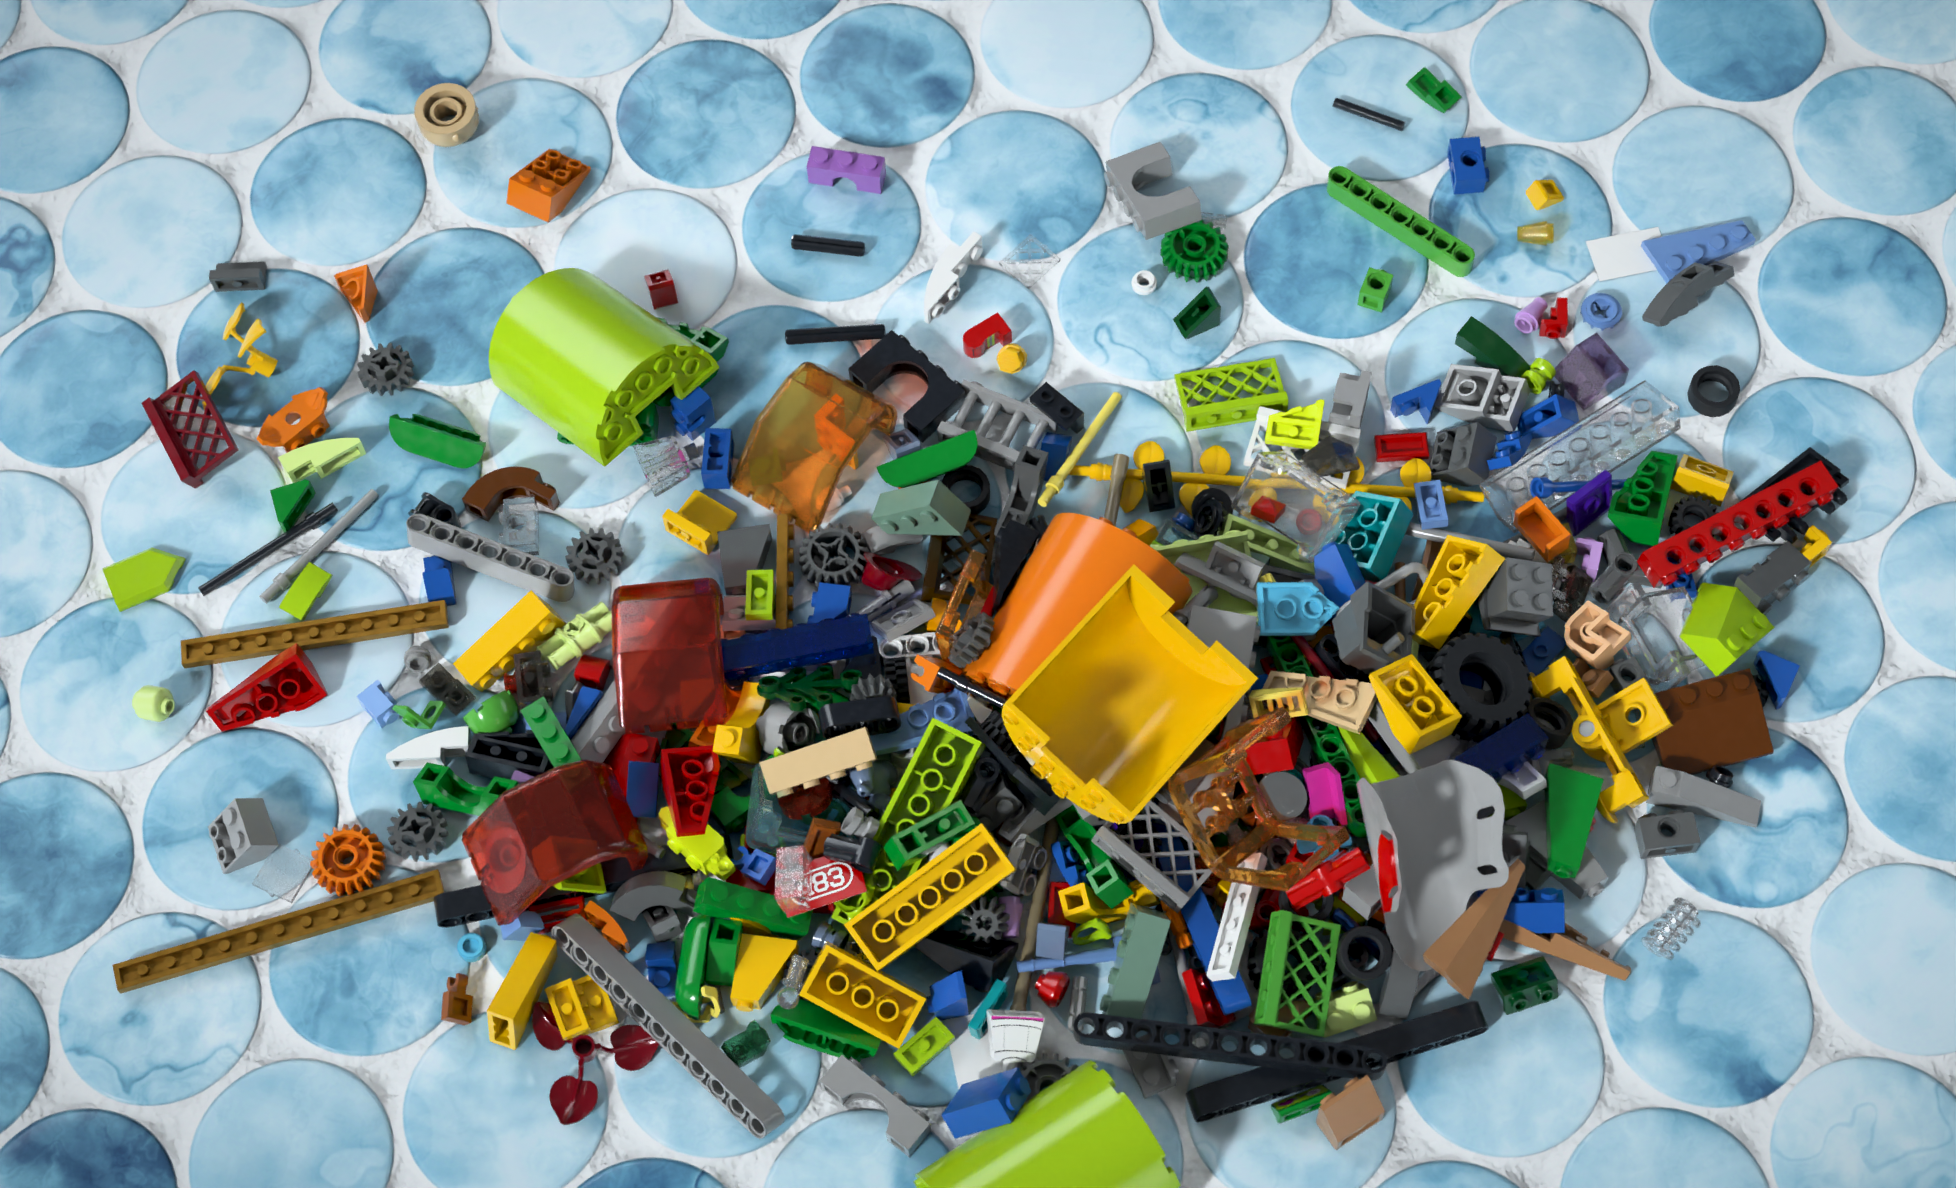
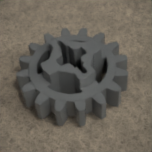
[357,343,414,396]
[565,528,624,584]
[948,612,995,668]
[387,802,449,862]

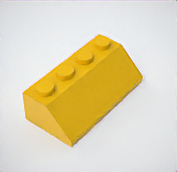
[799,941,926,1049]

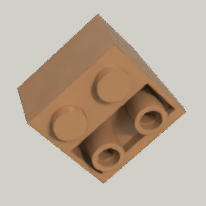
[1316,1075,1385,1150]

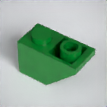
[706,918,744,987]

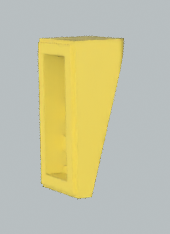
[1249,687,1309,722]

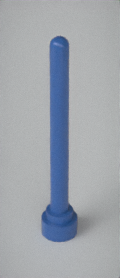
[1530,477,1627,499]

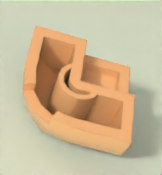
[1564,600,1631,670]

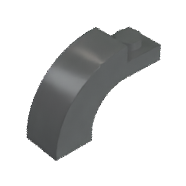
[609,871,699,922]

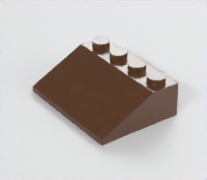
[1652,668,1774,775]

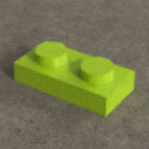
[894,1017,955,1077]

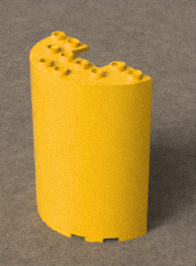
[1002,564,1258,824]

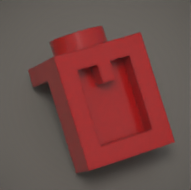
[1539,298,1568,339]

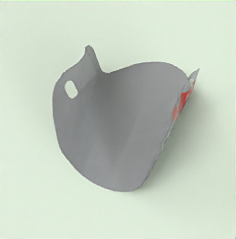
[1356,760,1509,972]

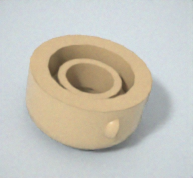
[414,83,479,147]

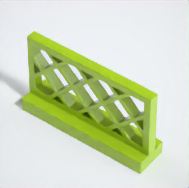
[1174,358,1288,432]

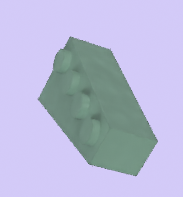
[1099,903,1171,1019]

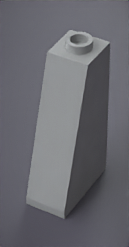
[1368,698,1460,774]
[1504,799,1608,900]

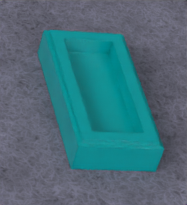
[968,979,1009,1039]

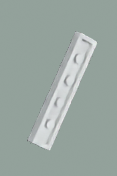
[1206,853,1268,981]

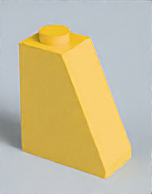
[730,933,799,1012]

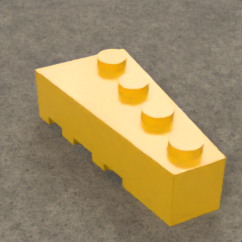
[1412,535,1505,650]

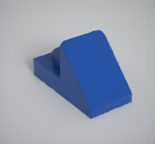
[1390,379,1441,424]
[422,556,456,606]
[645,941,677,997]

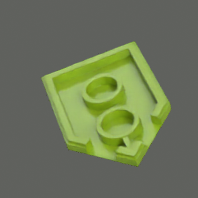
[102,547,186,612]

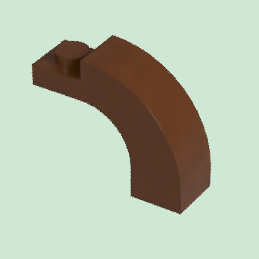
[462,467,560,522]

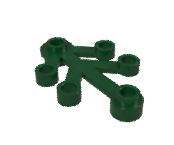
[757,665,863,711]

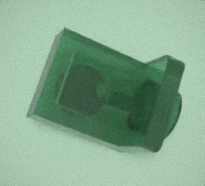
[721,1020,771,1068]

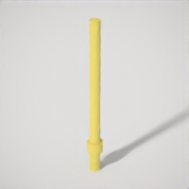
[1038,392,1122,507]

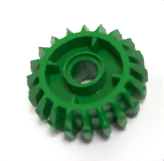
[1160,218,1229,283]

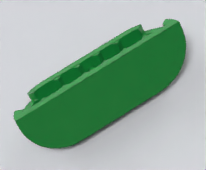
[389,414,486,468]
[877,430,978,488]
[675,914,715,1021]
[771,999,881,1062]

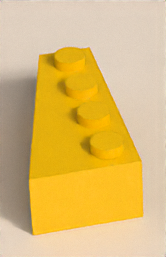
[453,591,566,692]

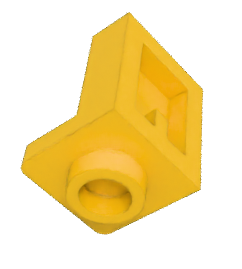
[1800,525,1832,568]

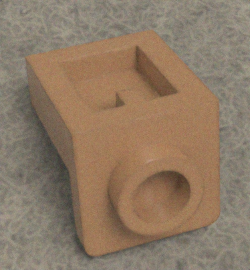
[1573,658,1614,698]

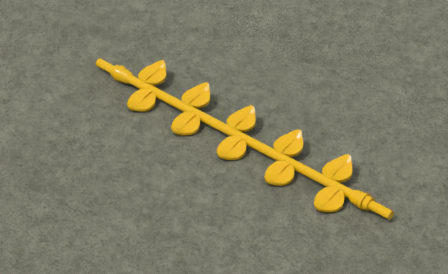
[1069,441,1484,526]

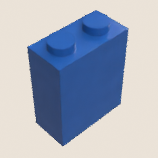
[941,1067,1031,1139]

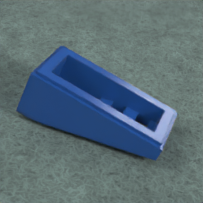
[564,686,603,740]

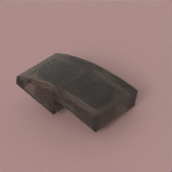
[419,663,476,716]

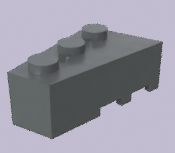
[1733,541,1812,615]

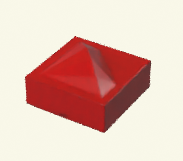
[1250,495,1286,523]

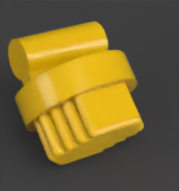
[996,344,1027,374]

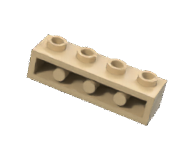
[759,727,878,798]

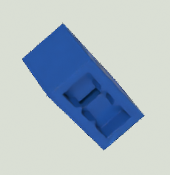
[701,428,735,489]

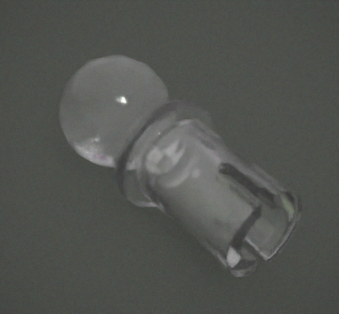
[777,955,809,1010]

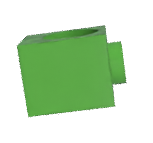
[1357,267,1393,313]

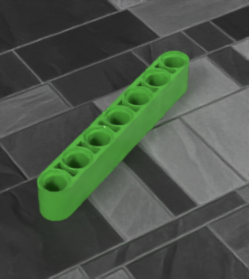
[1327,166,1475,277]

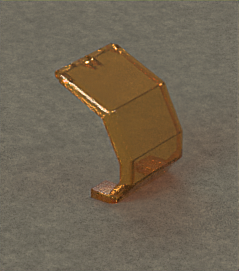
[731,362,897,533]

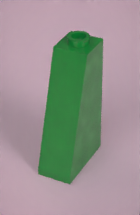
[1544,763,1604,878]

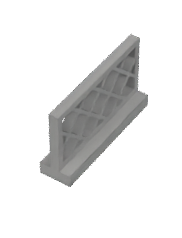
[1091,800,1222,914]

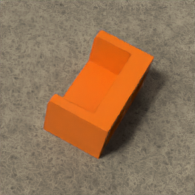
[1513,496,1571,562]

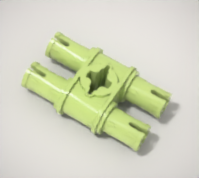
[536,601,622,670]

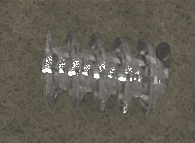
[1641,898,1701,960]

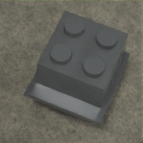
[1477,557,1553,637]
[1332,581,1416,675]

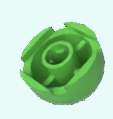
[463,690,520,734]

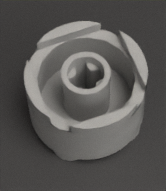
[756,701,820,755]

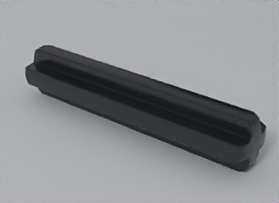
[791,234,865,257]

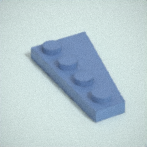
[1641,220,1756,284]
[870,688,976,755]

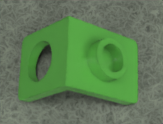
[392,701,446,729]

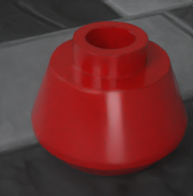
[1035,971,1070,1008]

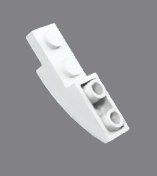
[924,231,983,324]

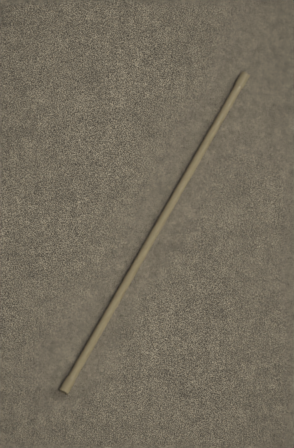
[1009,454,1129,1011]

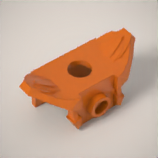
[257,387,330,453]

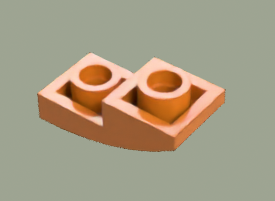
[584,900,631,953]

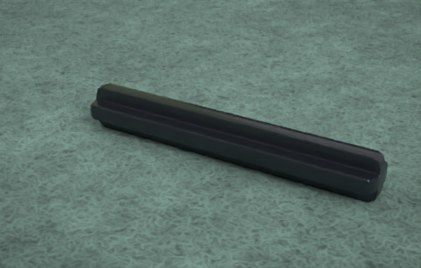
[785,324,886,345]

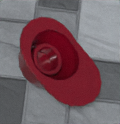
[862,552,922,591]

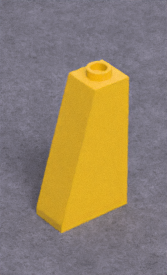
[487,932,557,1050]

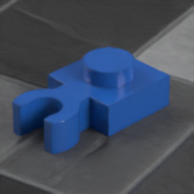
[731,846,780,885]

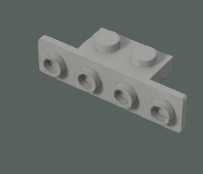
[1175,541,1265,608]

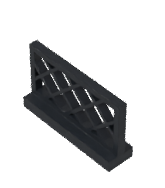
[965,716,1061,816]

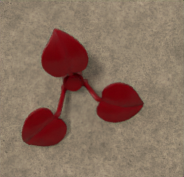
[532,1002,660,1125]

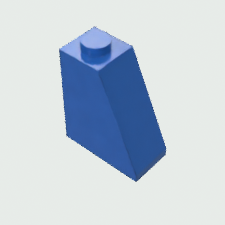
[1314,542,1366,626]

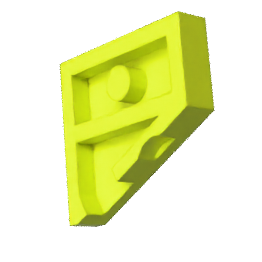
[1265,399,1324,450]

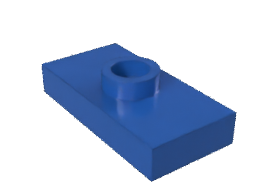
[1523,626,1567,676]

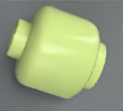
[132,685,175,722]

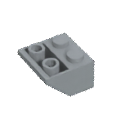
[208,798,279,874]

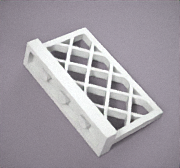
[1243,406,1361,489]

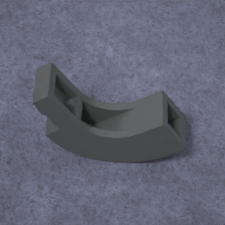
[994,445,1048,536]
[1379,943,1420,1020]

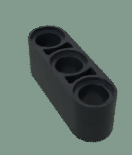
[818,696,902,740]

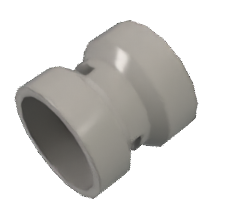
[841,807,880,840]

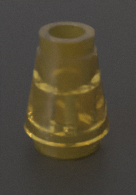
[1517,221,1554,246]

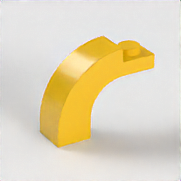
[1058,880,1160,924]

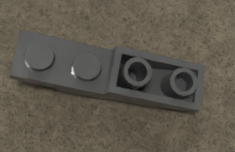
[1642,261,1734,327]

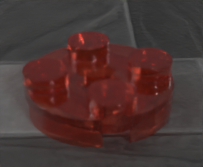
[776,777,832,820]

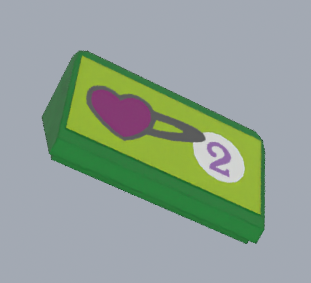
[1271,1085,1332,1124]

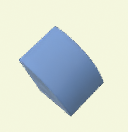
[498,910,544,941]

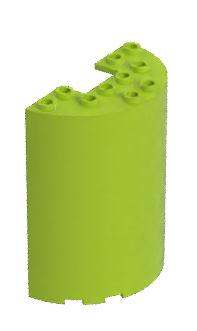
[489,268,720,467]
[913,1060,1181,1188]

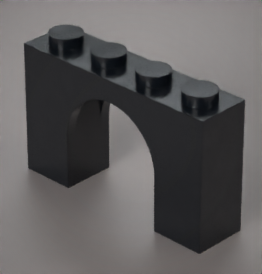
[848,330,965,443]

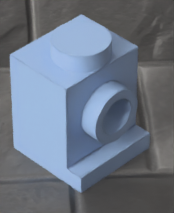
[357,680,399,728]

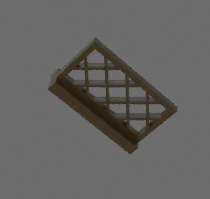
[921,513,998,607]

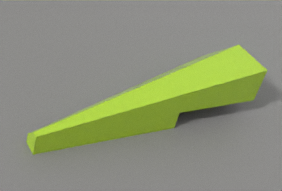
[1338,727,1400,784]

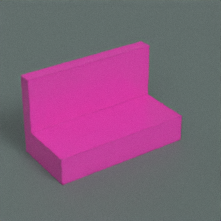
[1302,762,1348,825]

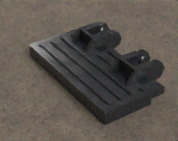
[1738,447,1849,544]

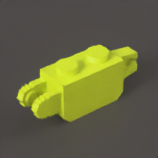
[658,806,736,881]

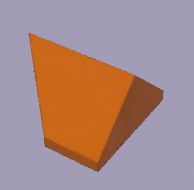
[334,264,378,323]

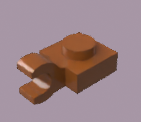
[441,973,473,1026]

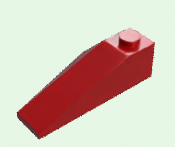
[206,643,327,732]
[602,733,661,849]
[660,745,720,837]

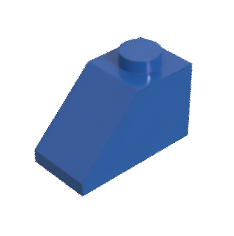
[1517,394,1580,439]
[926,971,969,1021]

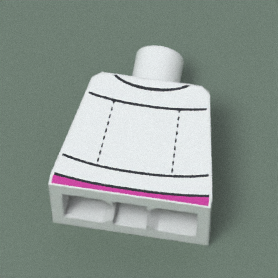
[986,1009,1044,1072]

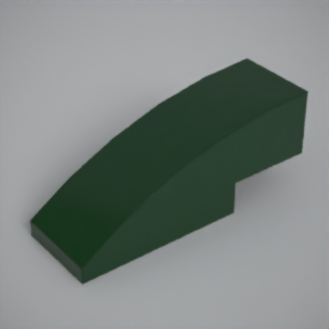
[1455,316,1530,378]

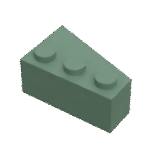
[871,479,971,536]

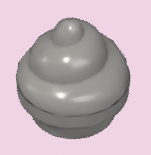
[404,645,431,672]

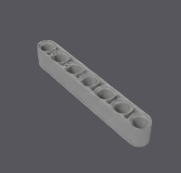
[406,514,574,602]

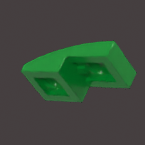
[1406,67,1462,113]

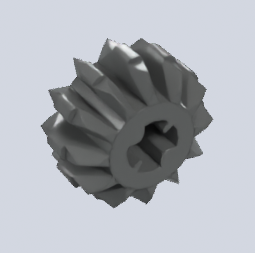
[849,673,897,701]
[962,894,1010,944]

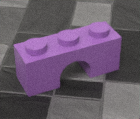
[806,146,886,194]

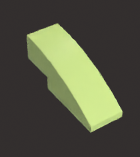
[278,438,366,483]

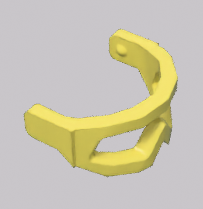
[671,985,720,1023]

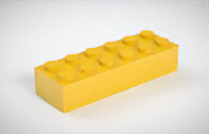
[844,823,1017,971]

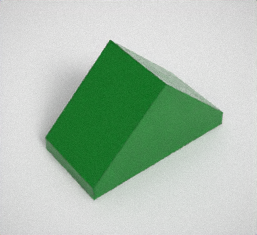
[270,479,316,533]

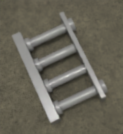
[937,379,1058,471]

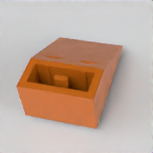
[506,149,591,223]

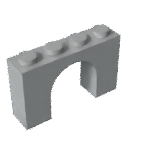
[1104,142,1202,240]

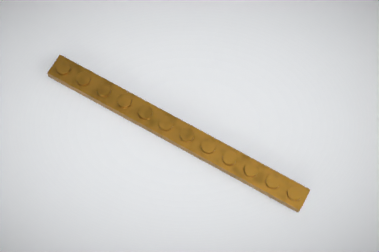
[112,869,445,994]

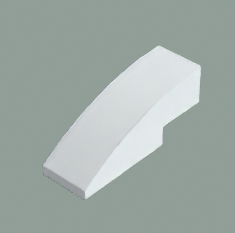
[386,726,473,770]

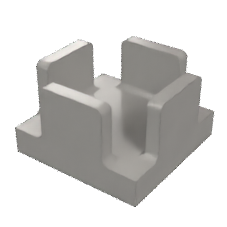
[1328,370,1372,429]

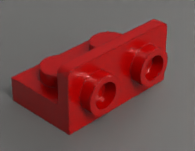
[1182,969,1236,1028]

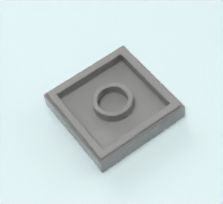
[870,598,936,642]

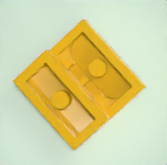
[545,975,619,1040]

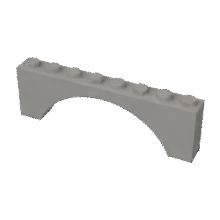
[1154,605,1261,835]

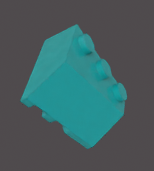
[1304,491,1413,582]

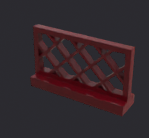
[141,370,239,489]

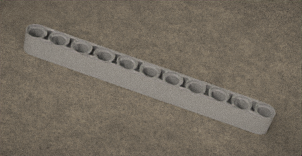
[551,914,785,1139]

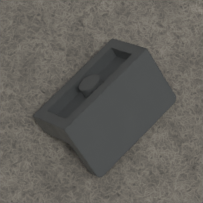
[209,262,267,292]

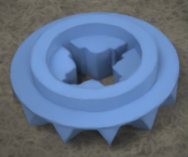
[1580,293,1622,331]

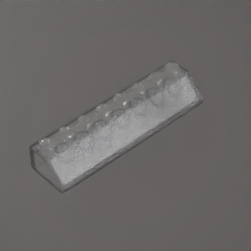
[1479,380,1681,533]

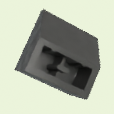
[1429,422,1497,487]

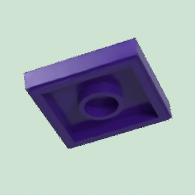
[1566,470,1612,536]

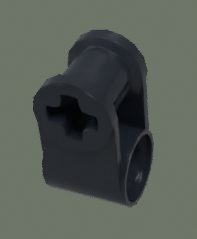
[408,492,461,528]

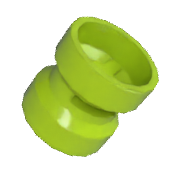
[1520,358,1556,394]

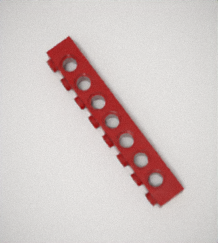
[1637,461,1839,588]

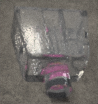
[633,436,700,497]

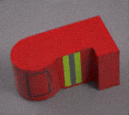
[963,312,1012,358]

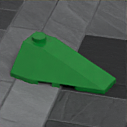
[1608,451,1678,546]

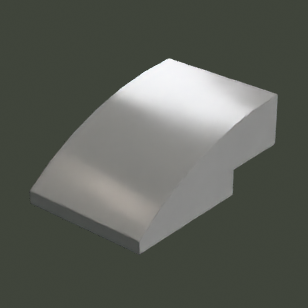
[1434,364,1530,432]

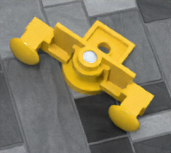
[1528,656,1673,823]

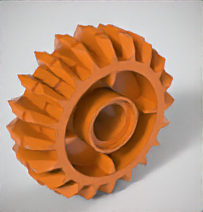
[310,824,386,897]

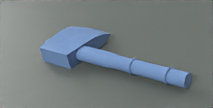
[1017,936,1161,985]

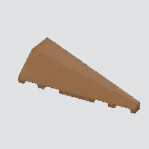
[1423,859,1526,1000]
[1499,919,1631,981]

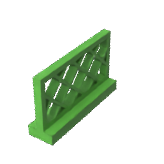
[1254,910,1341,1038]

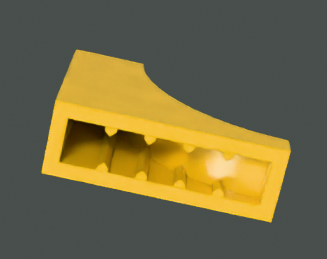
[712,681,770,765]

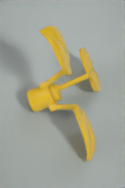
[202,302,278,410]

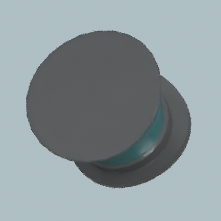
[1256,758,1308,820]

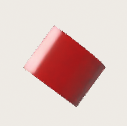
[574,654,611,691]

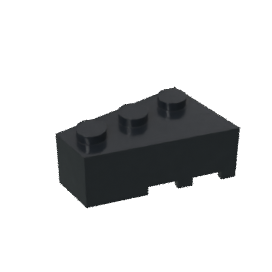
[465,730,555,788]

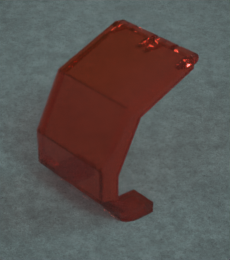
[611,578,728,735]
[462,759,648,926]

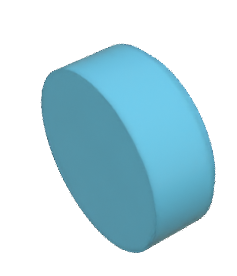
[457,933,487,962]

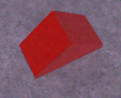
[644,269,678,310]

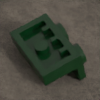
[1491,956,1558,1015]

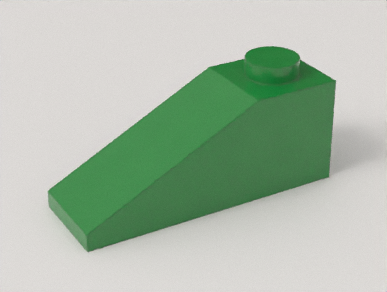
[883,800,975,871]

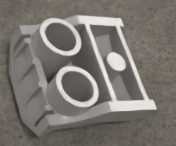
[1000,833,1047,899]

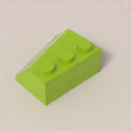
[1679,582,1775,677]

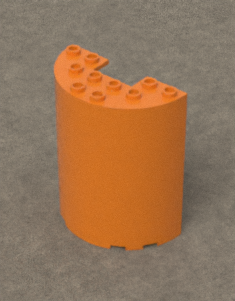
[960,513,1193,699]

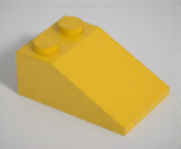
[1368,654,1462,755]

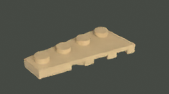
[1262,671,1377,735]

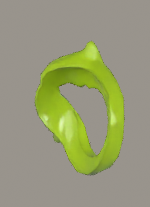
[834,884,876,921]
[1071,918,1113,945]

